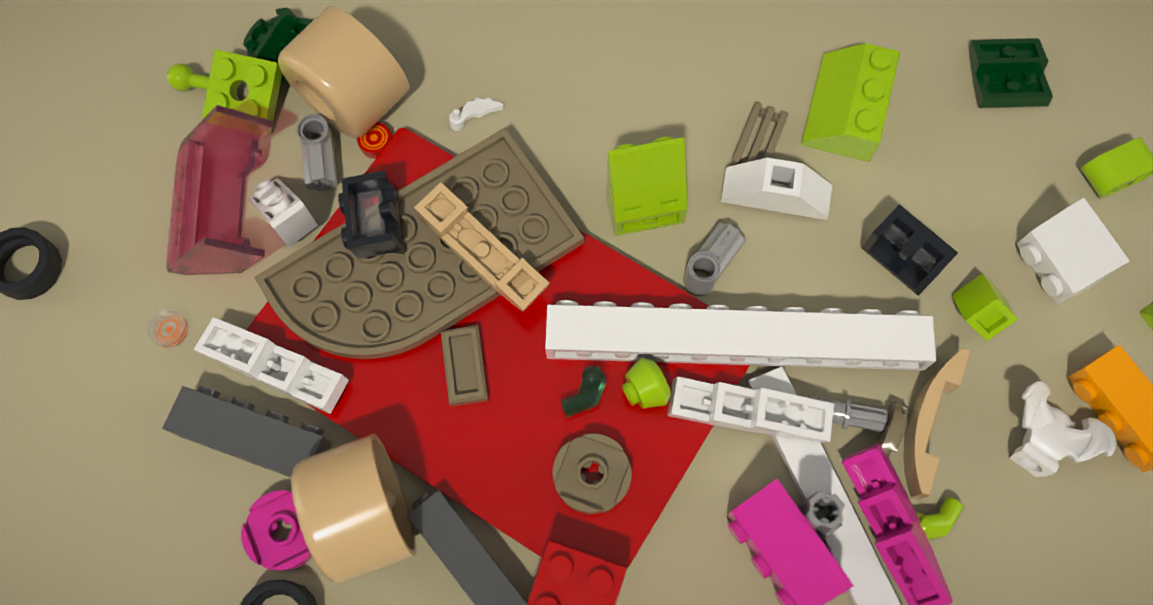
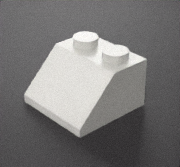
[1016,198,1130,305]

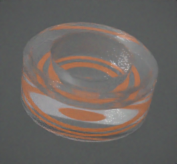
[147,309,189,348]

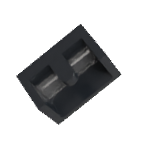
[338,170,404,259]
[861,205,958,296]

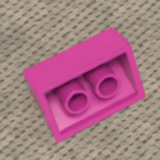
[727,479,854,605]

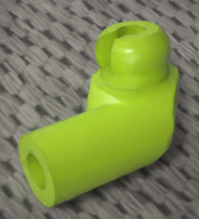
[916,497,964,540]

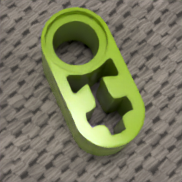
[1081,137,1153,199]

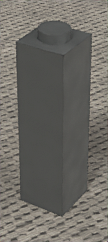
[407,490,527,605]

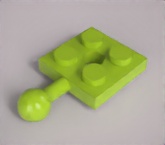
[167,49,282,133]

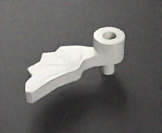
[449,97,503,131]

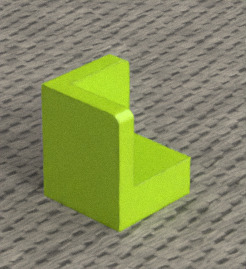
[952,273,1019,341]

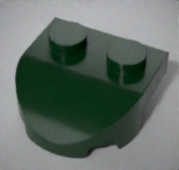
[243,8,313,83]

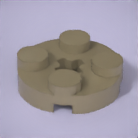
[552,433,632,515]

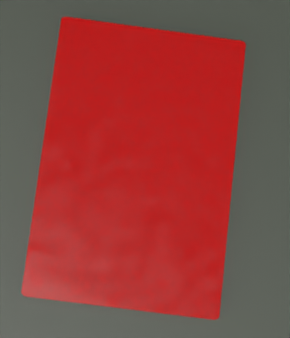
[246,128,750,568]

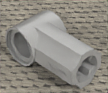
[296,114,338,191]
[683,223,746,296]
[797,491,845,540]

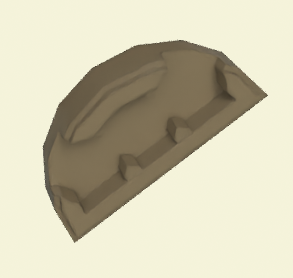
[876,401,909,459]

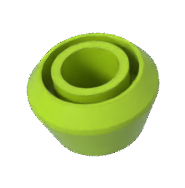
[622,358,671,409]

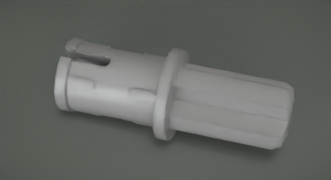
[811,395,888,432]

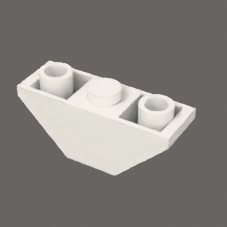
[720,158,832,220]
[248,178,318,247]

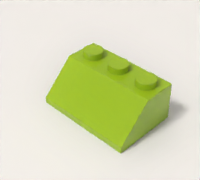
[801,43,901,162]

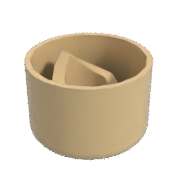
[278,6,410,138]
[291,434,417,583]

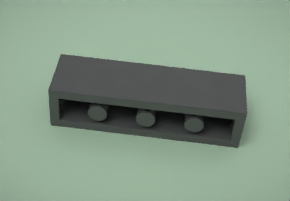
[162,385,332,478]

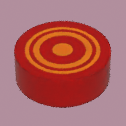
[357,122,392,159]

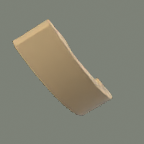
[414,182,550,311]
[903,348,970,500]

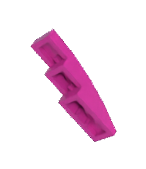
[842,443,953,605]

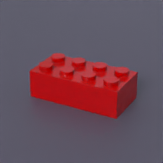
[527,540,628,605]

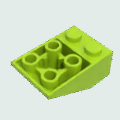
[606,137,687,236]

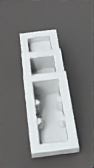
[194,317,349,414]
[667,376,834,443]

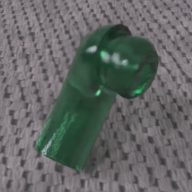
[560,366,606,418]

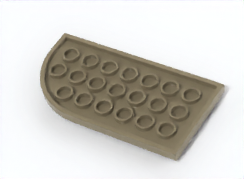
[254,128,584,359]

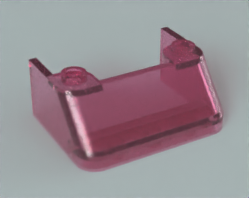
[166,105,274,275]

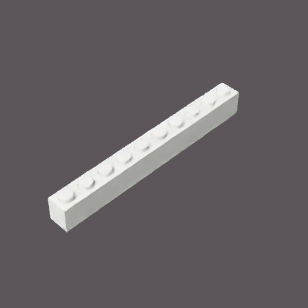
[545,300,936,370]

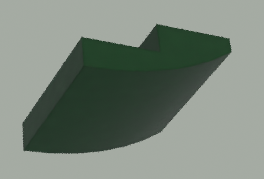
[969,38,1053,108]

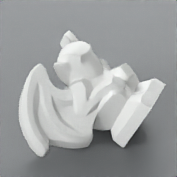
[1009,381,1116,477]

